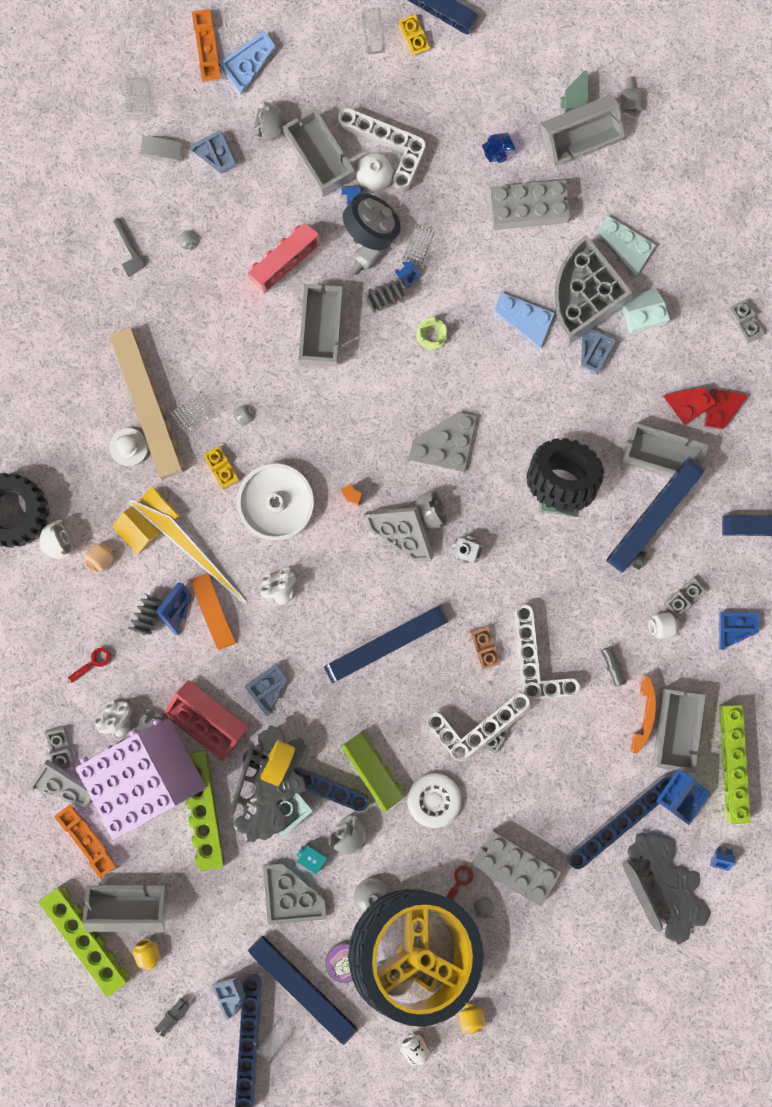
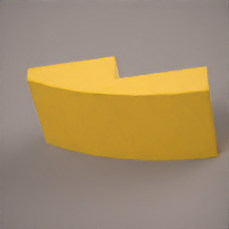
[398,14,430,56]
[203,446,240,490]
[140,487,180,521]
[260,740,295,786]

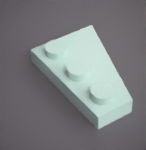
[597,215,655,277]

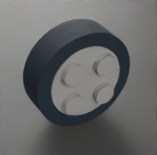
[343,193,401,250]

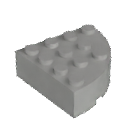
[554,235,632,344]

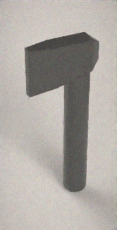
[113,218,146,277]

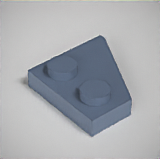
[189,130,237,174]
[581,329,616,375]
[245,663,287,716]
[212,977,246,1020]

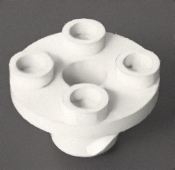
[109,428,148,467]
[259,568,296,605]
[93,701,131,737]

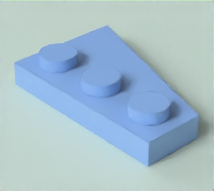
[219,31,276,95]
[494,293,554,349]

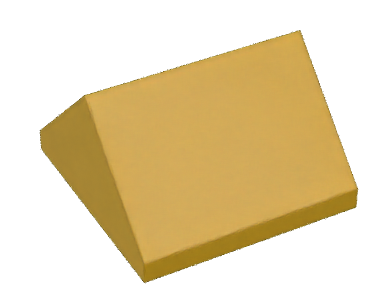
[112,501,162,555]

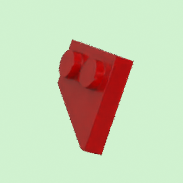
[663,387,717,426]
[704,388,747,430]

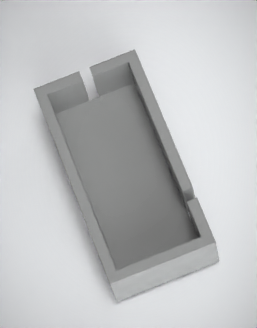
[540,94,625,166]
[282,107,355,197]
[489,180,570,230]
[298,284,343,367]
[620,423,709,483]
[652,689,706,773]
[472,829,561,907]
[82,885,168,932]

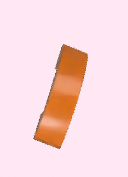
[192,9,221,82]
[191,573,236,651]
[630,676,656,754]
[54,804,117,879]

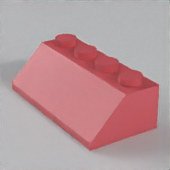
[248,223,320,294]
[163,680,249,761]

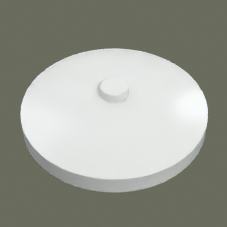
[237,464,314,541]

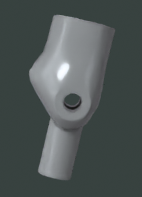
[621,77,642,113]
[350,245,382,275]

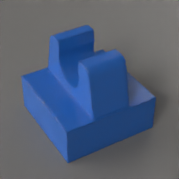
[342,187,361,205]
[395,261,421,288]
[710,846,736,871]

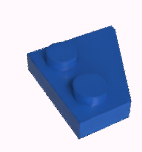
[156,582,192,635]
[719,612,759,650]

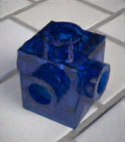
[482,133,516,163]

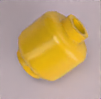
[133,939,161,970]
[458,1004,486,1035]

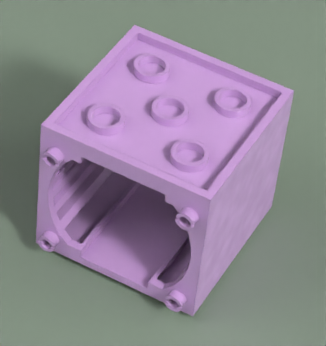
[76,718,207,839]

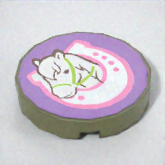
[325,942,353,983]

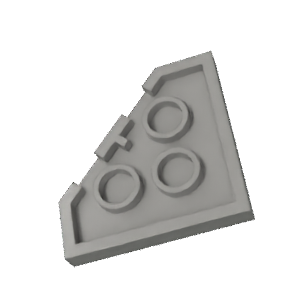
[409,412,477,472]
[364,507,434,562]
[263,863,327,925]

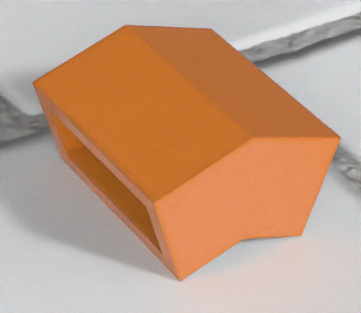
[341,483,363,506]

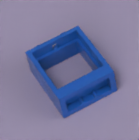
[656,769,711,826]

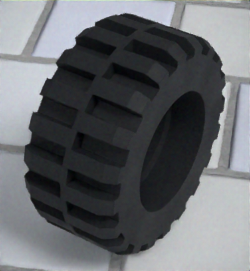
[526,438,604,512]
[0,473,49,548]

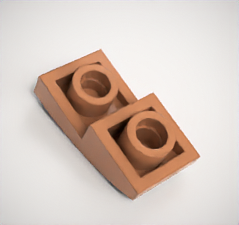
[470,625,501,670]

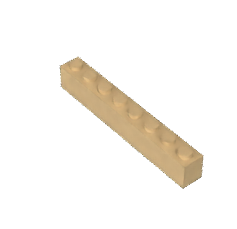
[109,327,185,479]

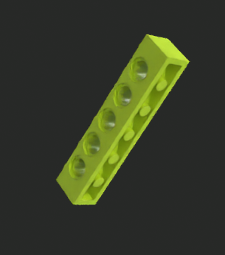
[719,705,751,824]
[186,750,225,871]
[38,885,130,998]

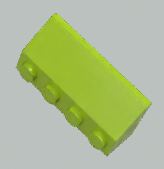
[341,732,404,813]

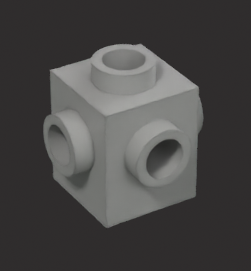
[452,534,485,563]

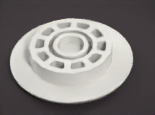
[407,773,462,828]

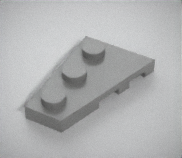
[27,759,91,808]

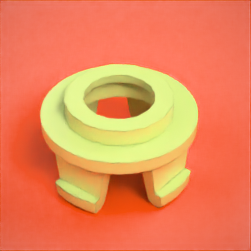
[416,316,448,350]

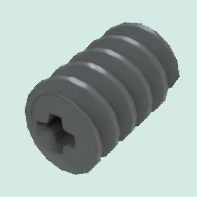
[365,277,407,313]
[128,593,163,635]

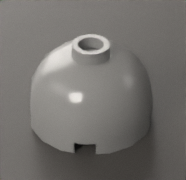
[254,101,286,141]
[414,490,447,529]
[328,815,366,855]
[353,878,391,914]

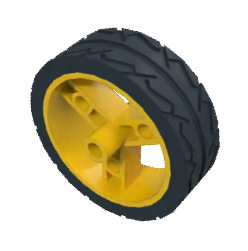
[348,889,484,1027]

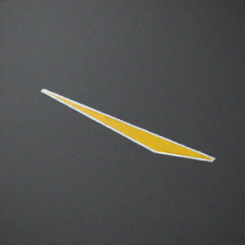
[129,500,248,604]

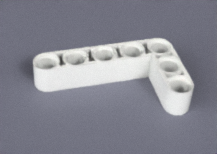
[339,108,425,193]
[515,605,580,700]
[427,694,531,762]

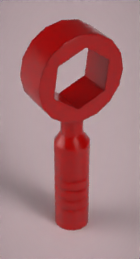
[68,648,111,683]
[446,865,473,900]

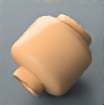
[84,544,113,572]

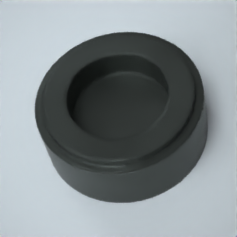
[633,550,647,570]

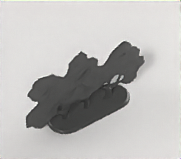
[229,725,309,843]
[623,832,710,945]

